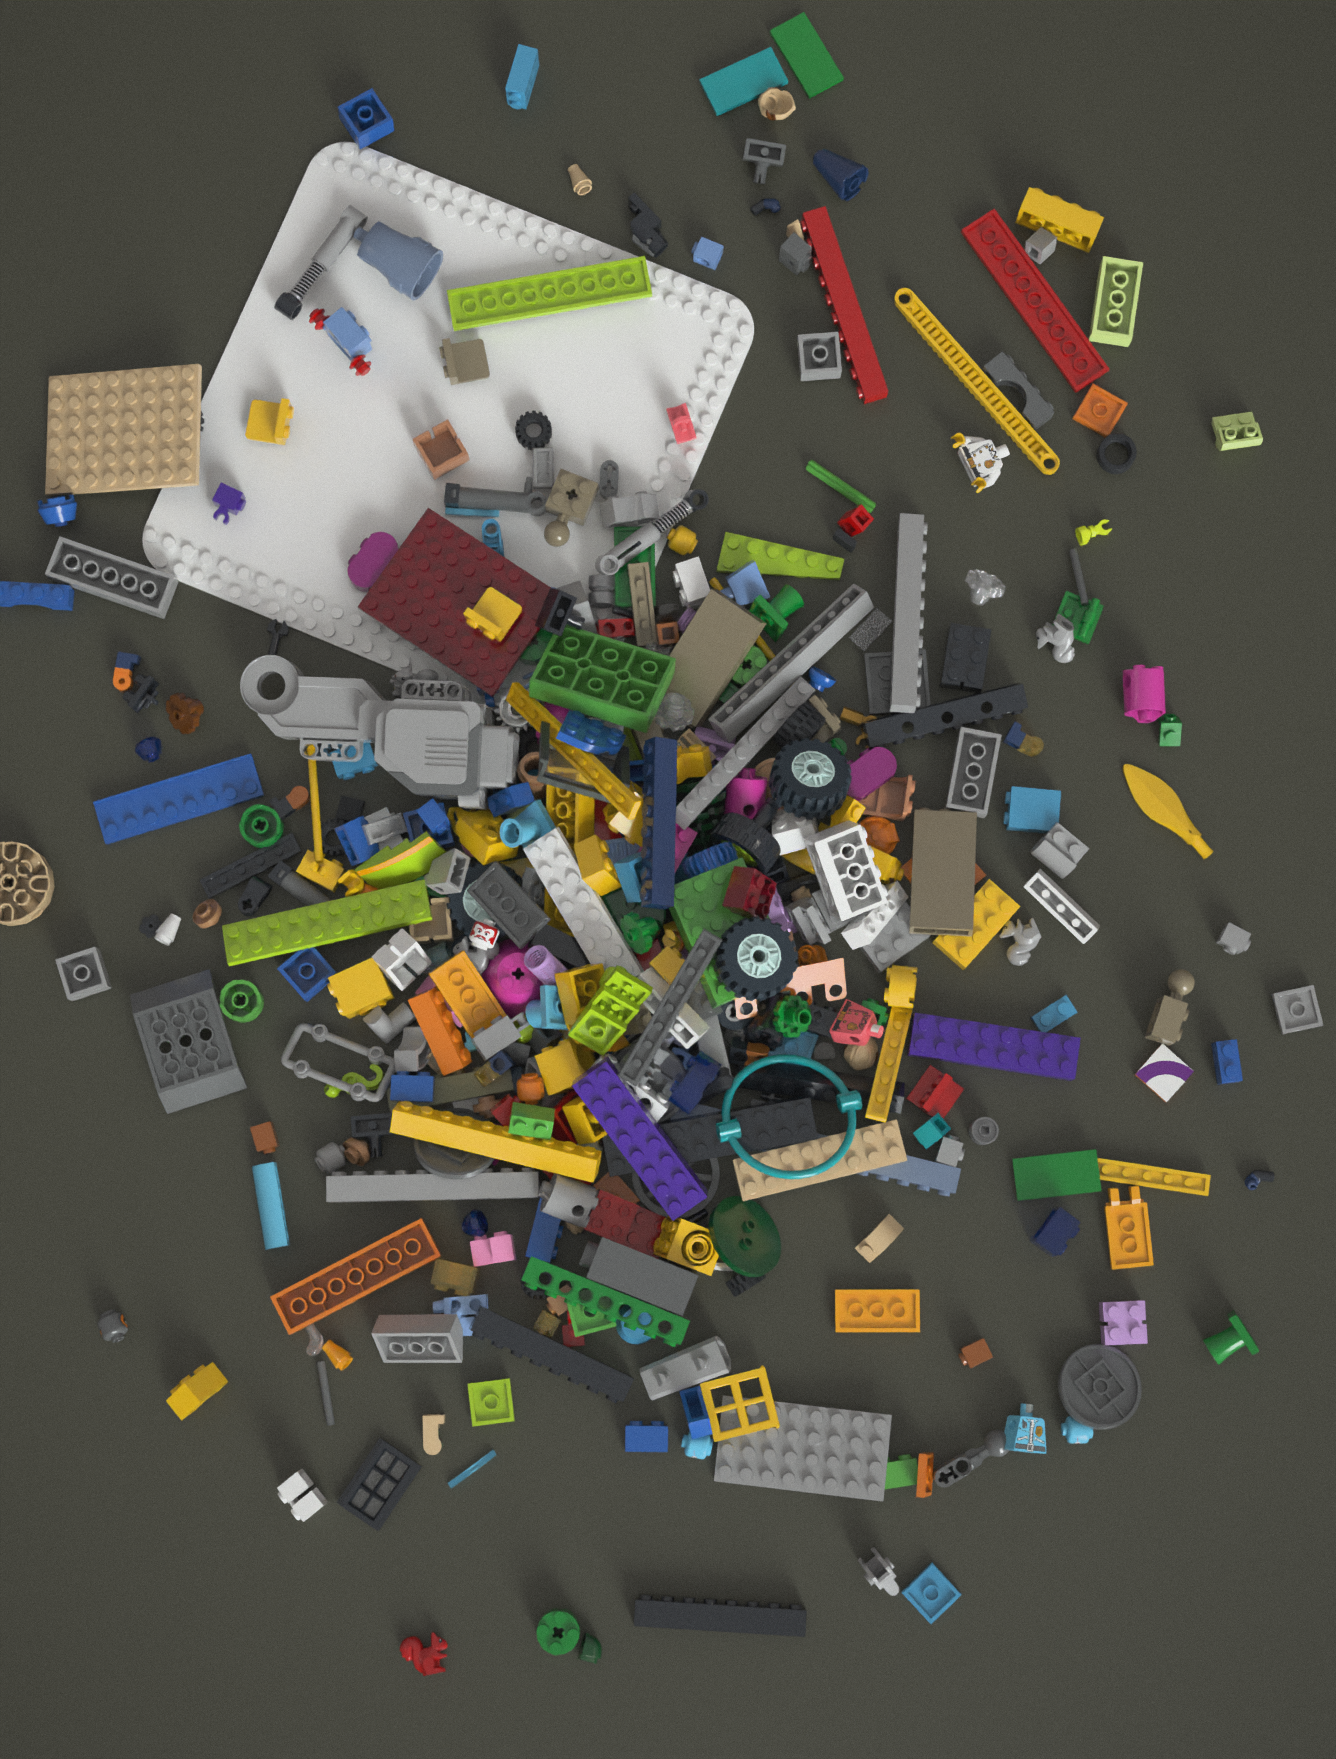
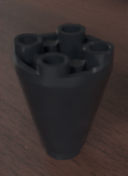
[743,992,785,1051]

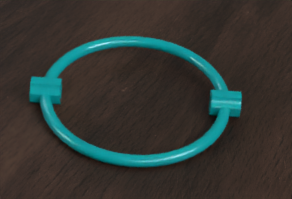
[715,1054,862,1179]

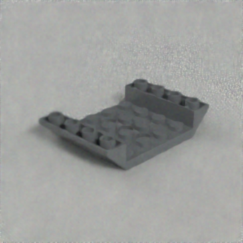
[130,969,248,1114]

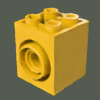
[327,958,395,1019]
[653,1215,719,1276]

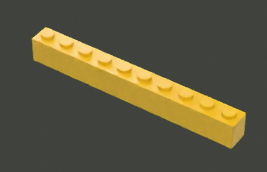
[390,1101,602,1183]

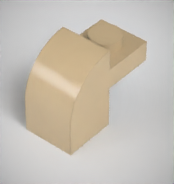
[855,1214,904,1263]

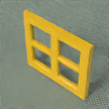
[700,1365,780,1442]

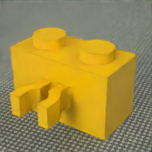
[296,850,346,893]

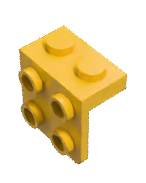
[245,398,294,445]
[463,587,522,642]

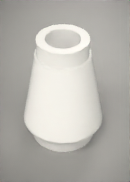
[154,914,181,946]

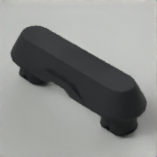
[776,872,820,902]
[690,1067,734,1104]

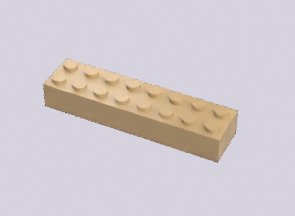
[732,1119,907,1202]

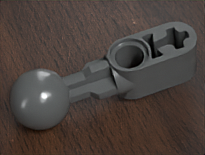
[933,1429,1009,1488]

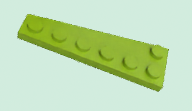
[716,532,844,580]

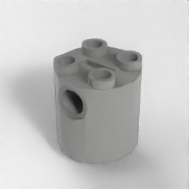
[538,1173,599,1228]

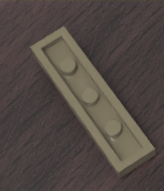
[627,562,657,646]

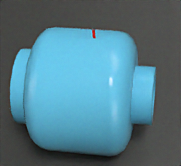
[1061,1416,1093,1444]
[681,1431,713,1460]

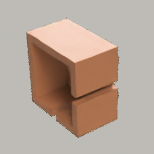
[412,419,469,480]

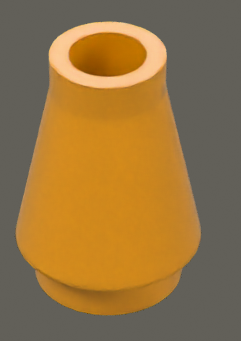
[322,1340,353,1371]

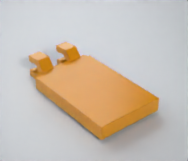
[1104,1185,1154,1270]

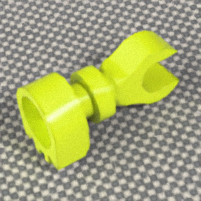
[1075,519,1112,546]

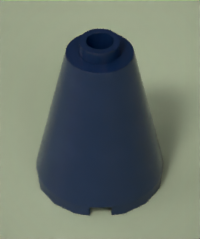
[813,149,869,201]

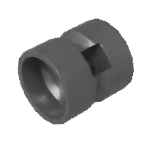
[588,574,615,609]
[968,1117,999,1145]

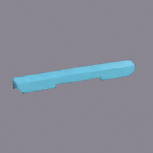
[445,507,499,517]
[448,1450,497,1488]

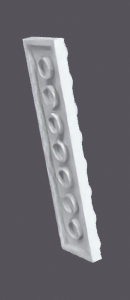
[523,827,644,977]

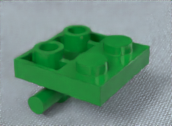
[1052,591,1104,644]

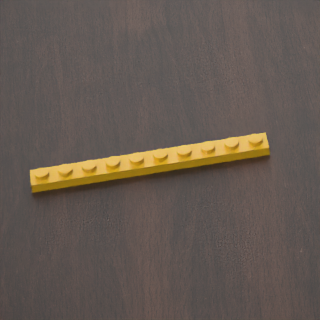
[506,682,642,819]

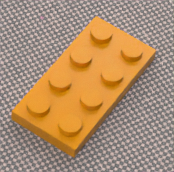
[428,950,507,1040]
[835,1289,920,1332]

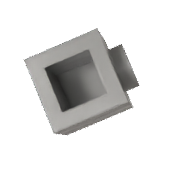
[1025,227,1057,264]
[1216,922,1251,955]
[934,1135,965,1167]

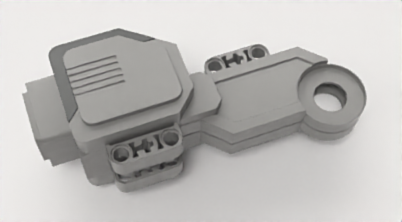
[240,655,520,810]

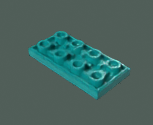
[699,47,788,116]

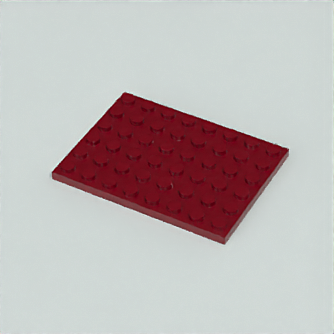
[358,508,551,697]

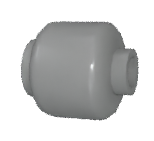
[315,1142,346,1173]

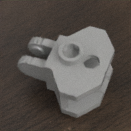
[857,1547,900,1596]

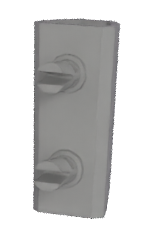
[639,1336,731,1400]

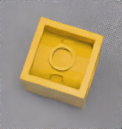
[603,780,644,847]
[535,1038,596,1096]

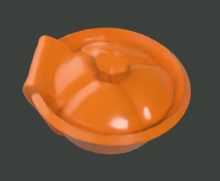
[859,816,900,854]

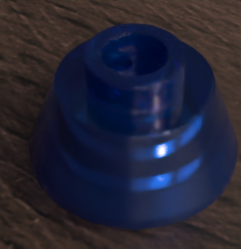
[135,736,162,762]
[461,1209,488,1237]

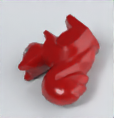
[400,1632,448,1676]

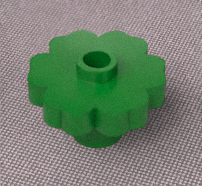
[620,912,658,955]
[773,995,811,1038]

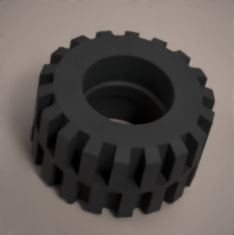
[773,702,826,748]

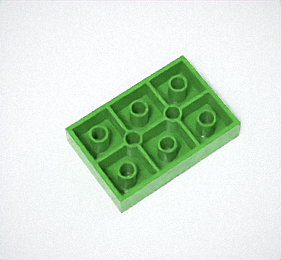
[529,625,676,733]
[669,857,769,1009]

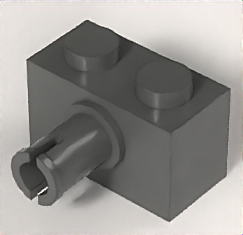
[742,138,786,184]

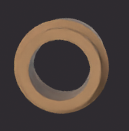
[517,752,554,799]

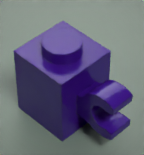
[212,482,246,525]

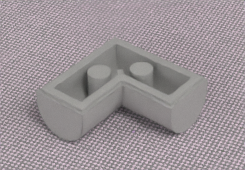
[363,1002,416,1044]

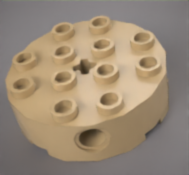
[0,841,55,926]

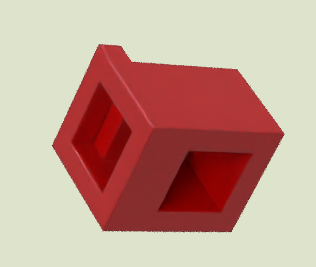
[837,504,874,537]

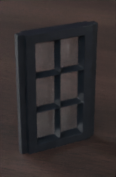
[336,1438,422,1532]

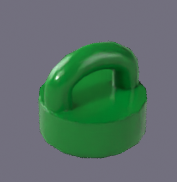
[828,738,847,756]

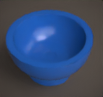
[809,666,837,692]

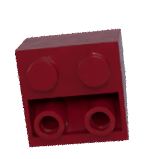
[722,866,777,919]

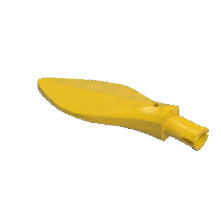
[1122,764,1213,859]

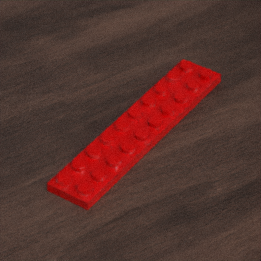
[961,208,1109,393]

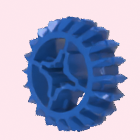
[682,842,738,879]

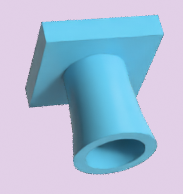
[500,800,556,848]
[525,985,568,1030]

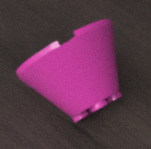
[481,939,557,1019]

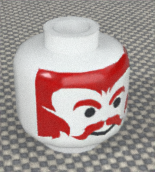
[469,918,500,951]

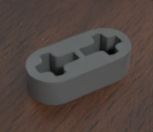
[599,460,619,500]

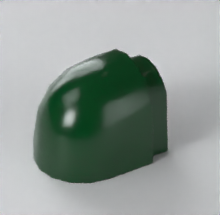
[577,1632,602,1664]

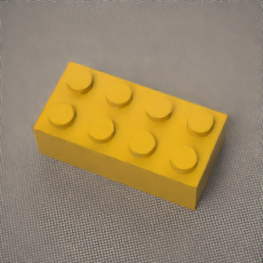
[1015,187,1104,253]
[932,879,1021,970]

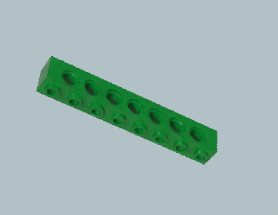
[522,1256,690,1347]

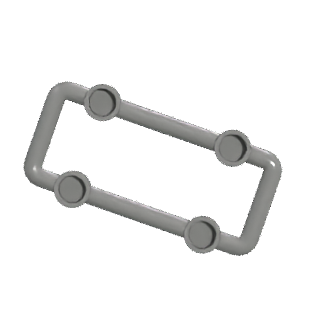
[281,1023,395,1102]

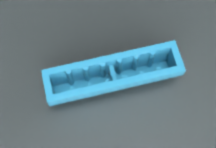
[252,1162,290,1250]

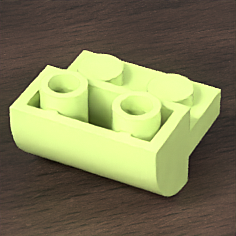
[1211,412,1263,451]

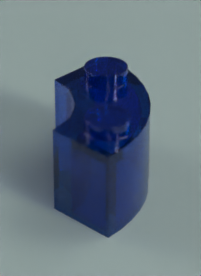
[668,1051,722,1114]

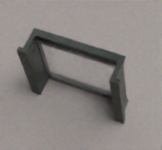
[537,721,630,803]

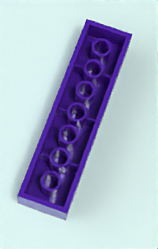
[907,1013,1081,1081]
[572,1056,708,1221]

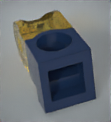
[1003,722,1044,757]
[474,1050,516,1088]

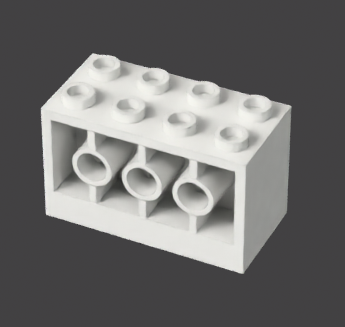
[803,820,888,921]

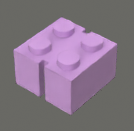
[1099,1300,1148,1345]

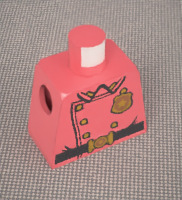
[829,999,884,1046]

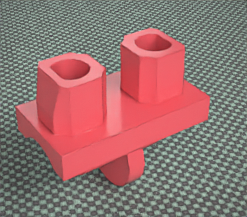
[666,403,696,444]

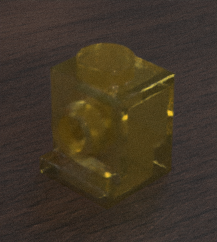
[533,1310,562,1338]

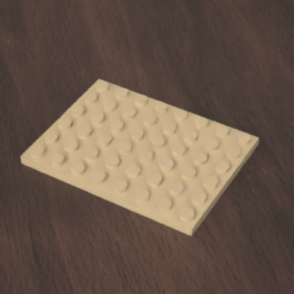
[45,364,202,496]

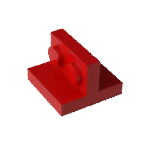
[906,1065,964,1119]

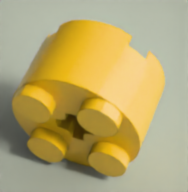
[884,965,917,1009]

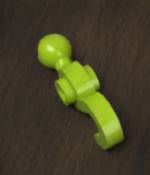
[324,1064,385,1098]

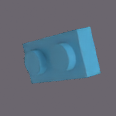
[1031,995,1077,1032]

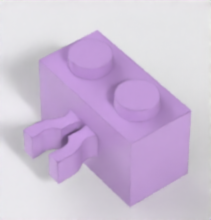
[695,727,736,765]

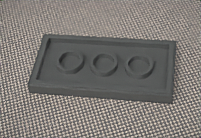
[467,861,551,949]

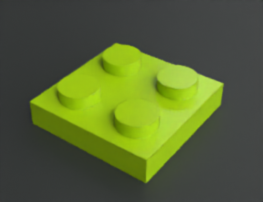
[468,1378,515,1427]

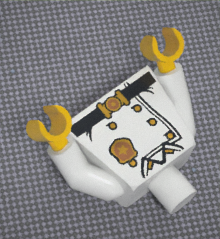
[950,433,1009,493]

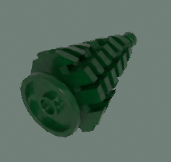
[676,776,726,855]

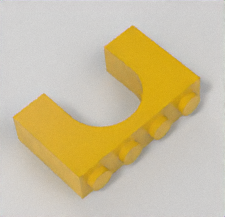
[781,795,865,875]

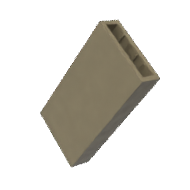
[660,589,767,728]
[909,808,977,937]

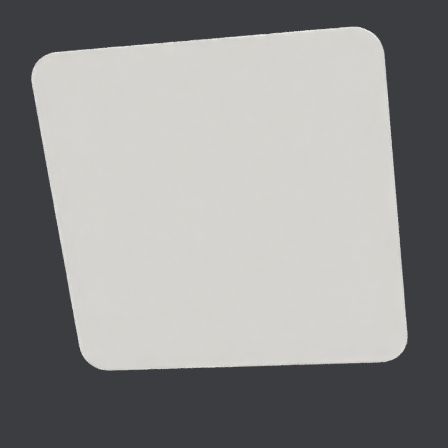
[142,142,754,728]

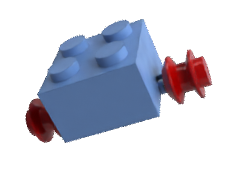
[309,307,372,376]

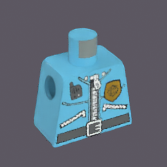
[1004,1403,1046,1454]

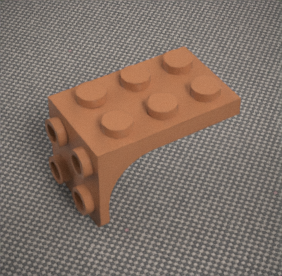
[858,775,916,821]

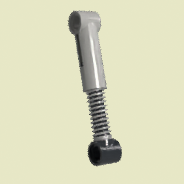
[274,205,368,320]
[595,489,709,575]

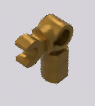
[840,706,876,749]

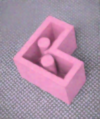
[470,1231,516,1267]

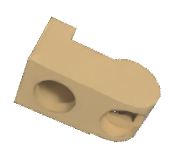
[423,1414,445,1455]

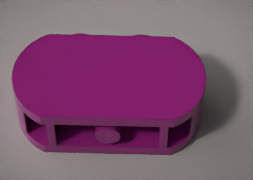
[347,532,399,592]
[847,747,897,801]

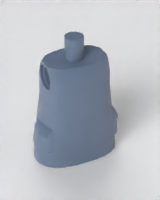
[354,221,443,301]

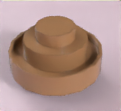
[192,899,222,928]
[472,1095,502,1119]
[343,1137,370,1166]

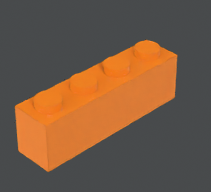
[408,987,472,1076]

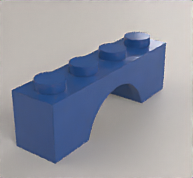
[0,581,74,611]

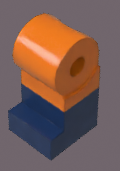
[113,652,141,693]

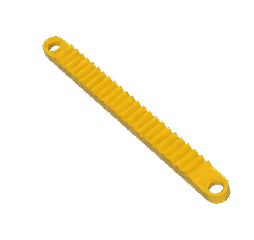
[894,288,1060,475]

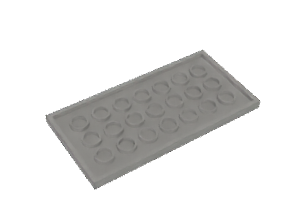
[714,1395,892,1501]

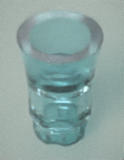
[406,941,451,977]

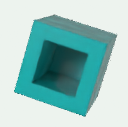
[913,1113,951,1149]

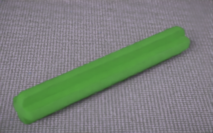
[806,460,876,513]

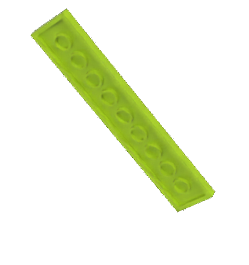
[447,256,652,331]
[222,879,432,966]

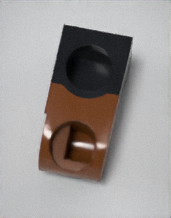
[269,786,310,821]
[728,1036,769,1066]

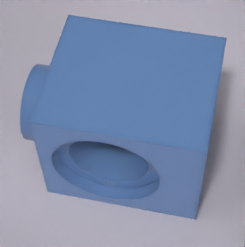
[691,236,724,270]

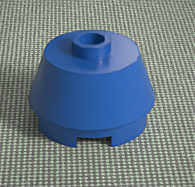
[37,494,77,527]

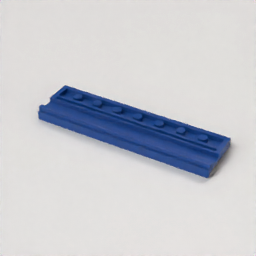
[93,754,265,844]

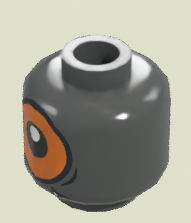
[97,1309,128,1343]

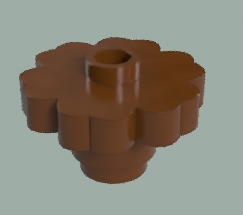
[166,693,204,734]

